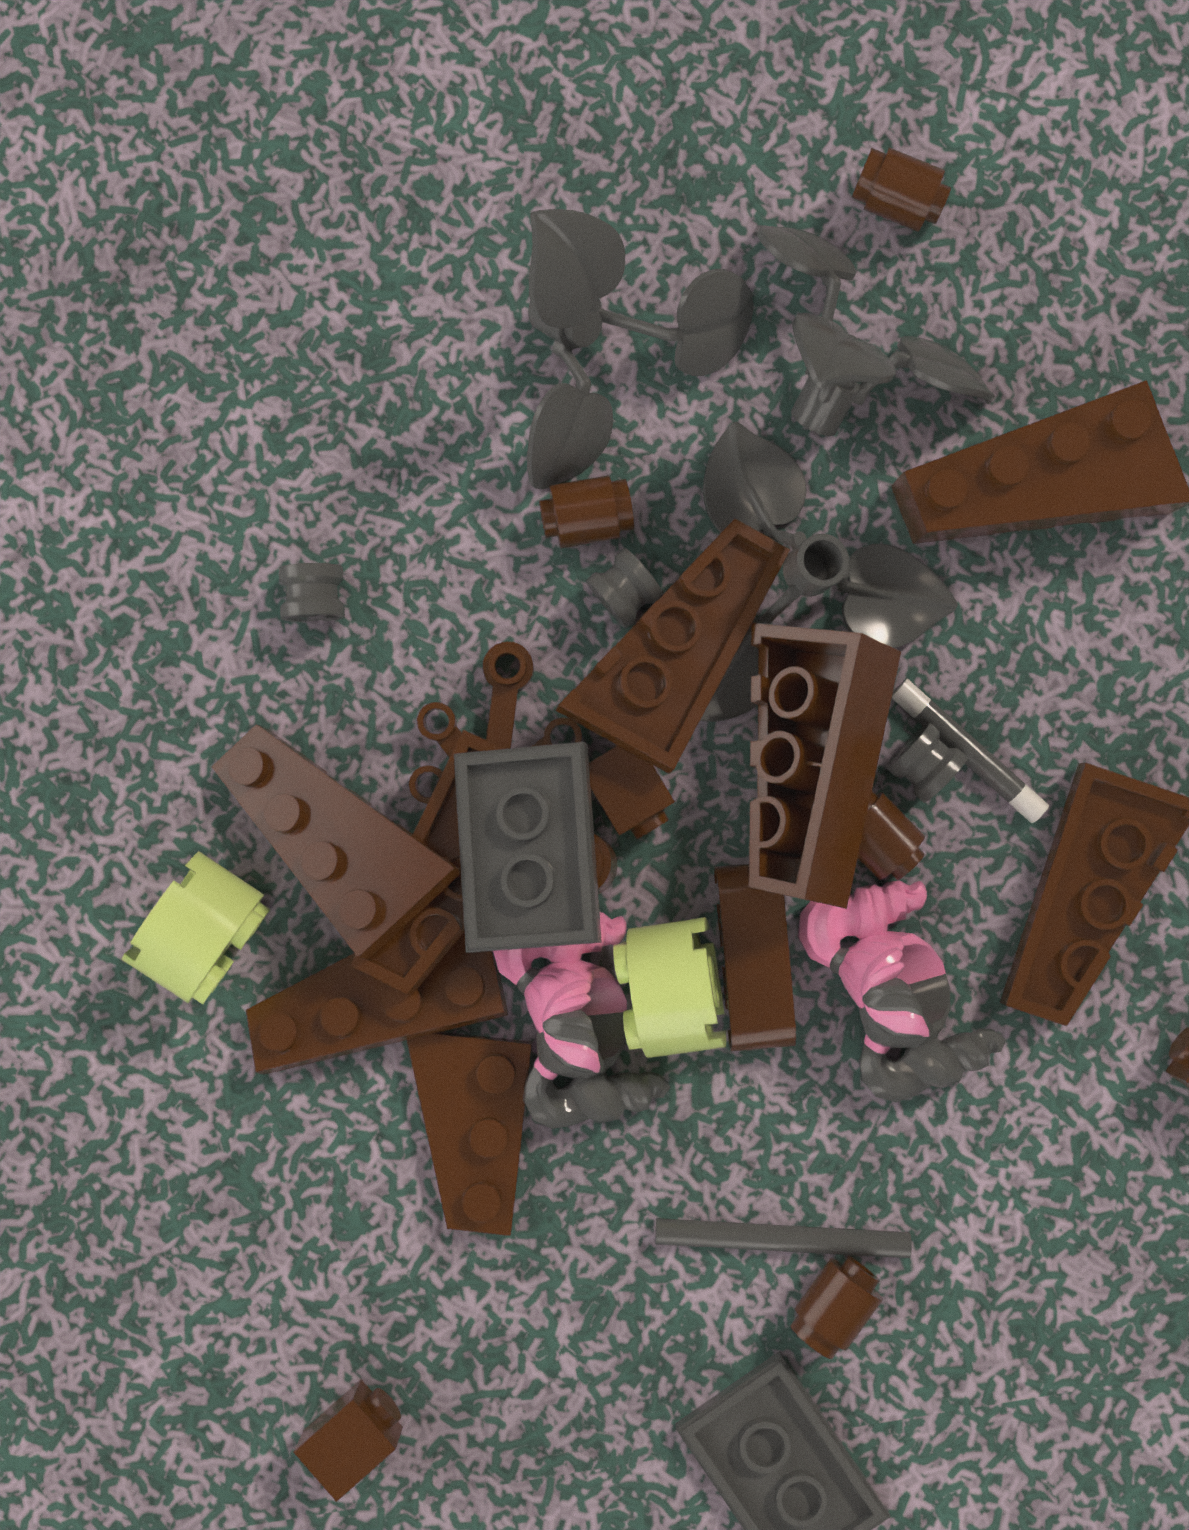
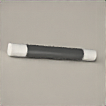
[892,678,1049,823]

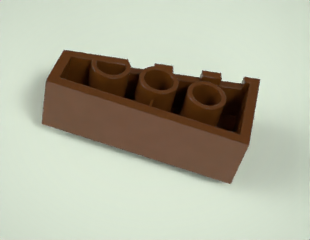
[891,380,1189,544]
[749,623,901,909]

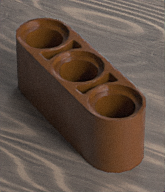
[714,864,796,1051]

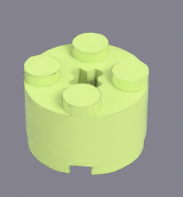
[122,851,270,1004]
[613,917,726,1058]

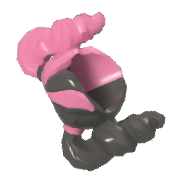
[797,881,1006,1102]
[492,912,671,1129]

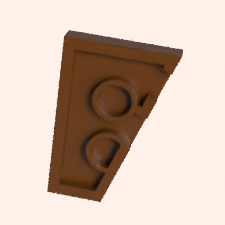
[407,1032,532,1236]

